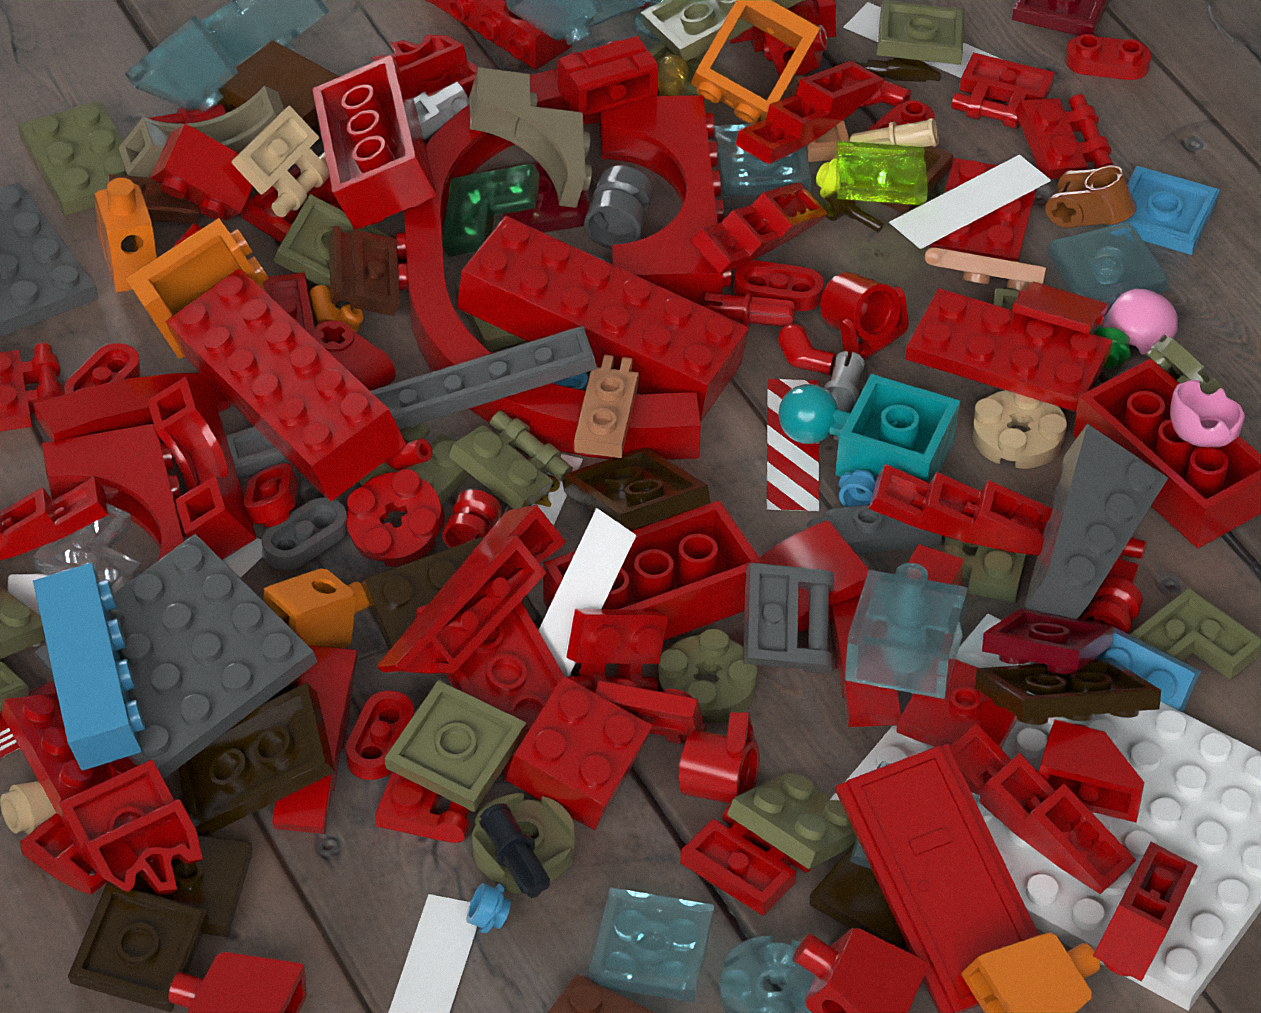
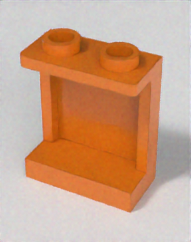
[125,218,269,360]

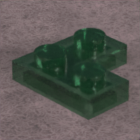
[442,163,540,257]

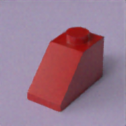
[1039,719,1145,823]

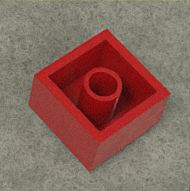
[505,675,653,831]

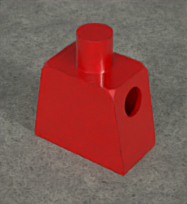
[793,928,929,1013]
[168,952,307,1013]

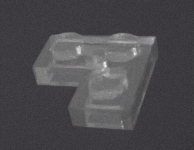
[33,503,143,593]

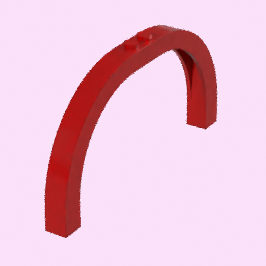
[396,68,701,460]

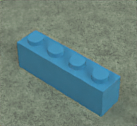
[33,562,146,771]

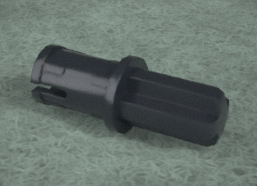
[479,803,550,898]

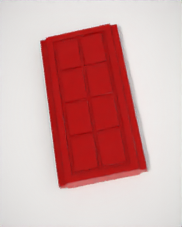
[834,744,1039,1013]

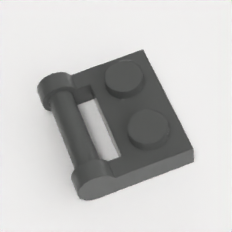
[744,563,834,673]

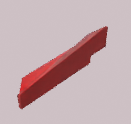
[377,505,566,675]

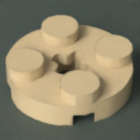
[972,390,1067,469]

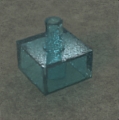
[845,563,968,699]

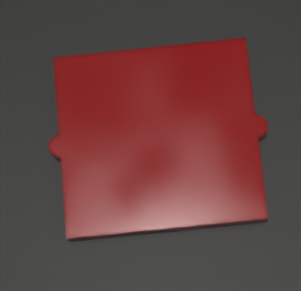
[1011,282,1109,334]

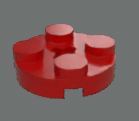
[346,469,445,567]

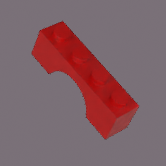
[147,376,257,560]

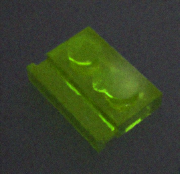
[835,141,928,205]

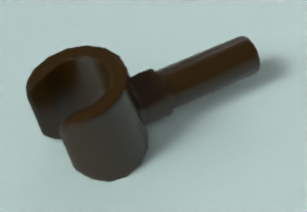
[823,188,884,233]

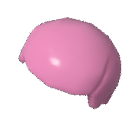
[1104,288,1178,355]
[1170,380,1245,447]

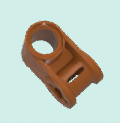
[1045,166,1137,228]

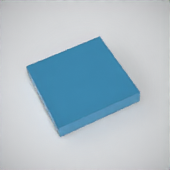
[1108,166,1220,255]

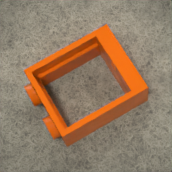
[691,0,820,124]

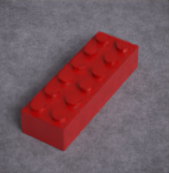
[457,216,749,422]
[165,268,406,502]

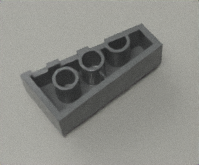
[1024,424,1168,619]

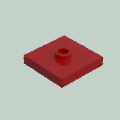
[896,652,1017,749]

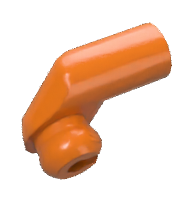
[309,285,364,332]

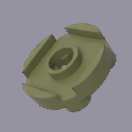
[1145,334,1231,399]
[658,629,757,723]
[472,793,575,894]

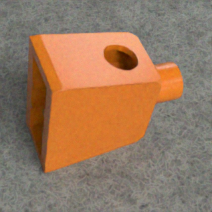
[94,178,157,293]
[263,568,370,686]
[961,932,1100,1013]

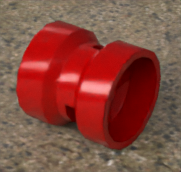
[442,489,502,548]
[1081,577,1143,634]

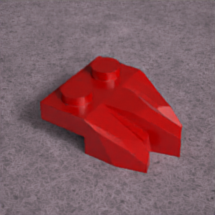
[371,34,478,98]
[56,759,203,896]

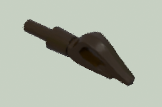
[839,57,941,82]

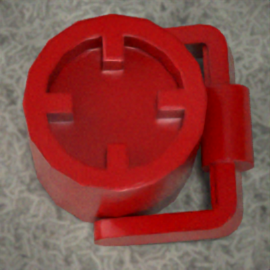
[820,272,909,360]
[678,712,760,804]

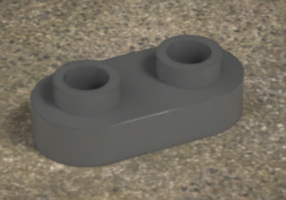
[261,498,347,571]

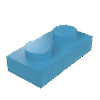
[1094,627,1201,712]

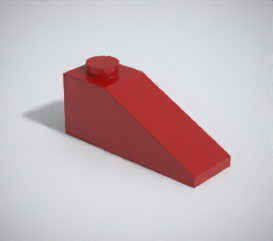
[1093,842,1198,982]

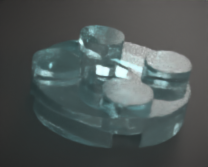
[719,936,815,1013]

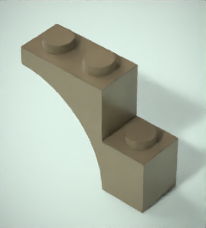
[469,67,592,208]
[118,86,284,178]

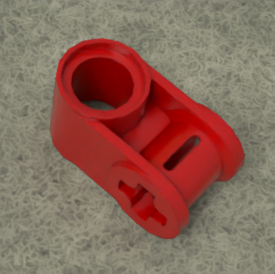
[312,320,396,391]

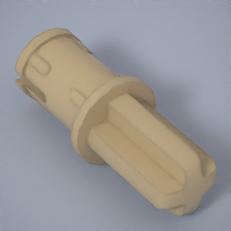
[850,118,939,159]

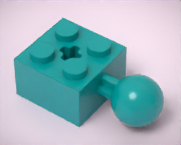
[778,374,960,483]

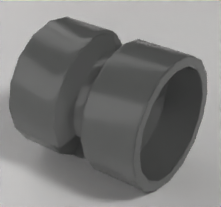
[584,165,654,249]

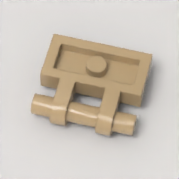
[231,105,330,217]

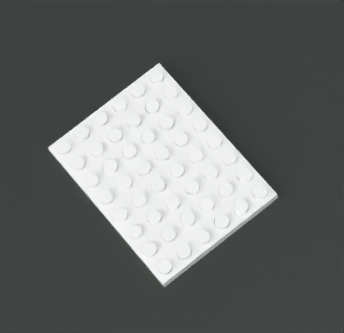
[830,614,1261,1011]

